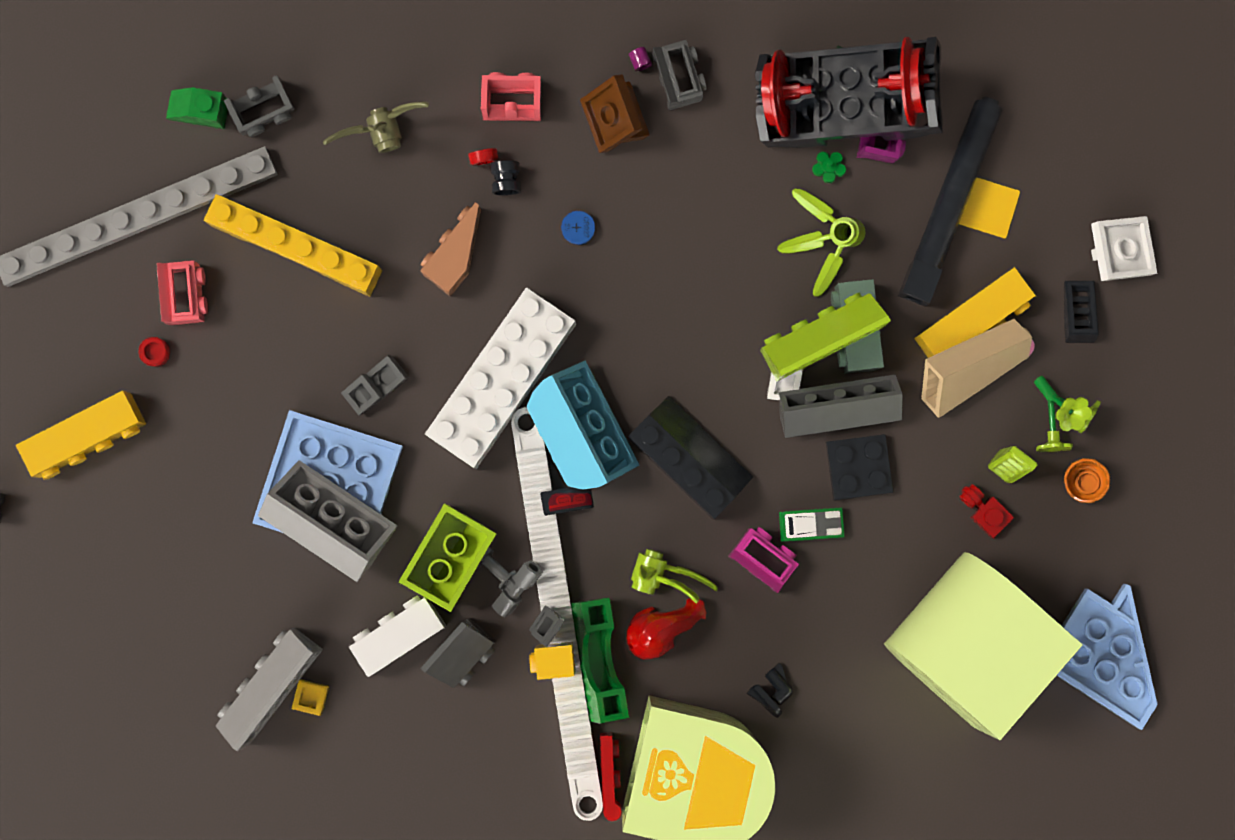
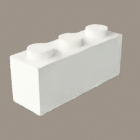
[349,595,446,677]

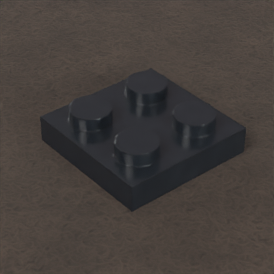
[825,434,893,500]

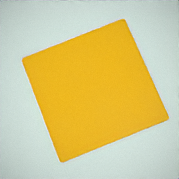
[959,178,1020,239]

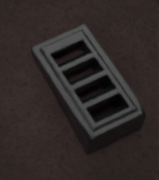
[1064,281,1099,343]

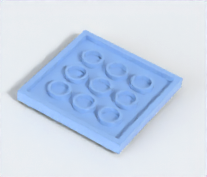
[252,410,403,533]

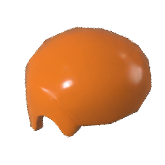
[1064,458,1110,503]

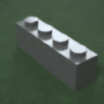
[778,375,902,438]

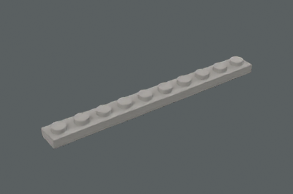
[0,146,278,287]

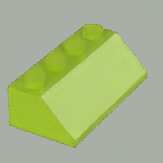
[760,292,891,382]

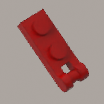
[600,732,621,821]

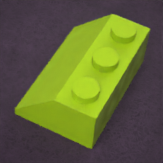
[399,503,496,612]

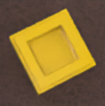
[292,679,329,716]

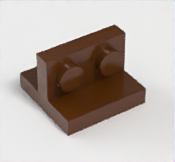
[580,74,650,153]

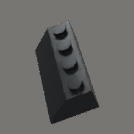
[628,396,753,520]

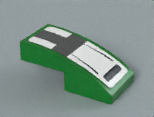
[779,508,844,542]

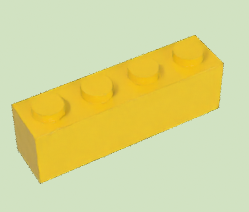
[914,267,1036,358]
[16,390,146,480]

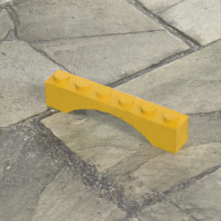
[204,194,382,297]

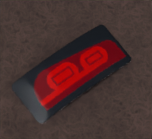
[540,487,594,516]

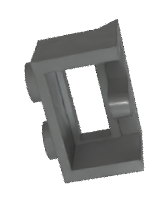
[652,40,707,111]
[224,75,296,137]

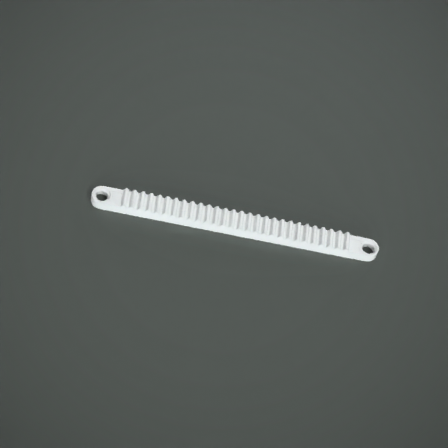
[511,407,603,821]

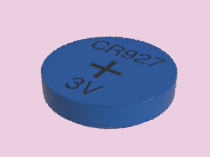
[561,211,595,245]

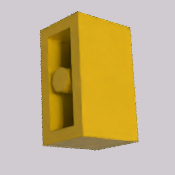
[529,641,576,680]

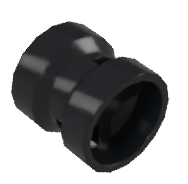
[491,161,521,196]

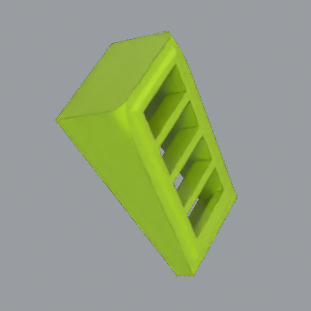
[988,446,1037,483]

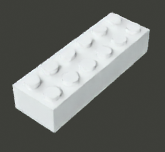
[425,287,576,469]

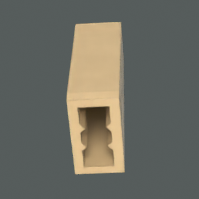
[921,319,1032,418]

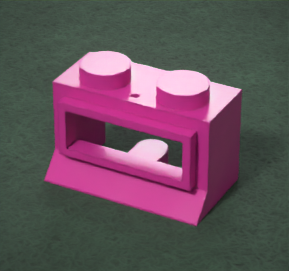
[728,527,799,593]

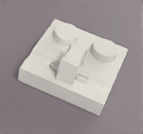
[1091,216,1157,281]

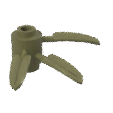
[323,101,429,153]

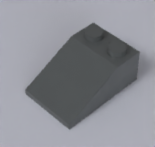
[420,618,496,688]

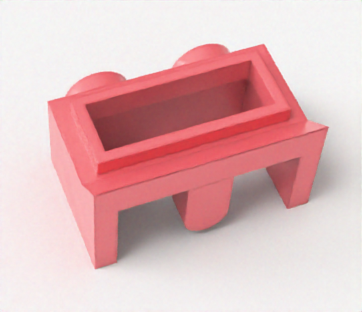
[481,72,541,121]
[156,260,208,325]

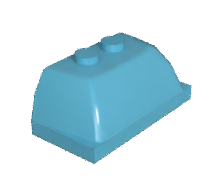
[527,360,639,489]

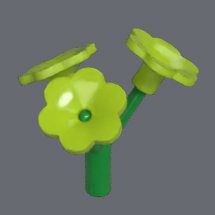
[1034,376,1101,452]

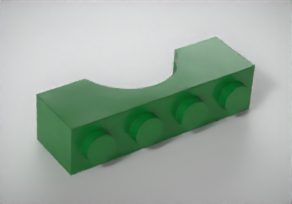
[571,598,629,723]

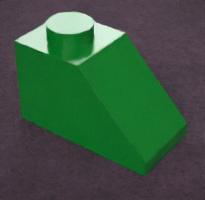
[166,87,228,129]

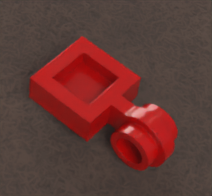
[959,484,1014,538]

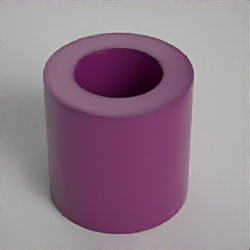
[628,47,652,72]

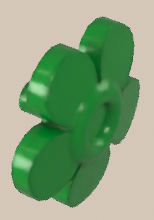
[812,152,846,183]

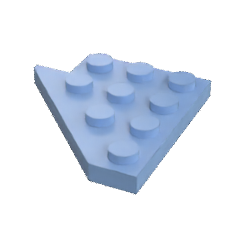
[1057,584,1158,730]

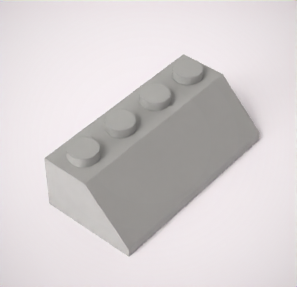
[258,460,397,582]
[215,628,323,751]

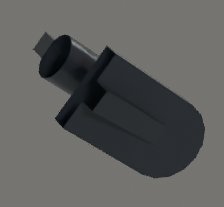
[746,663,793,718]

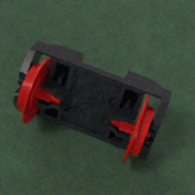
[755,36,943,148]

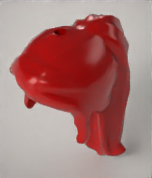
[626,598,707,660]

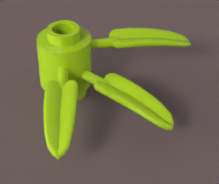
[777,189,865,297]
[631,549,718,603]

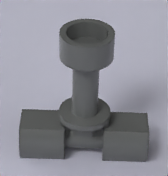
[477,546,543,618]

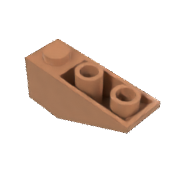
[420,202,481,297]

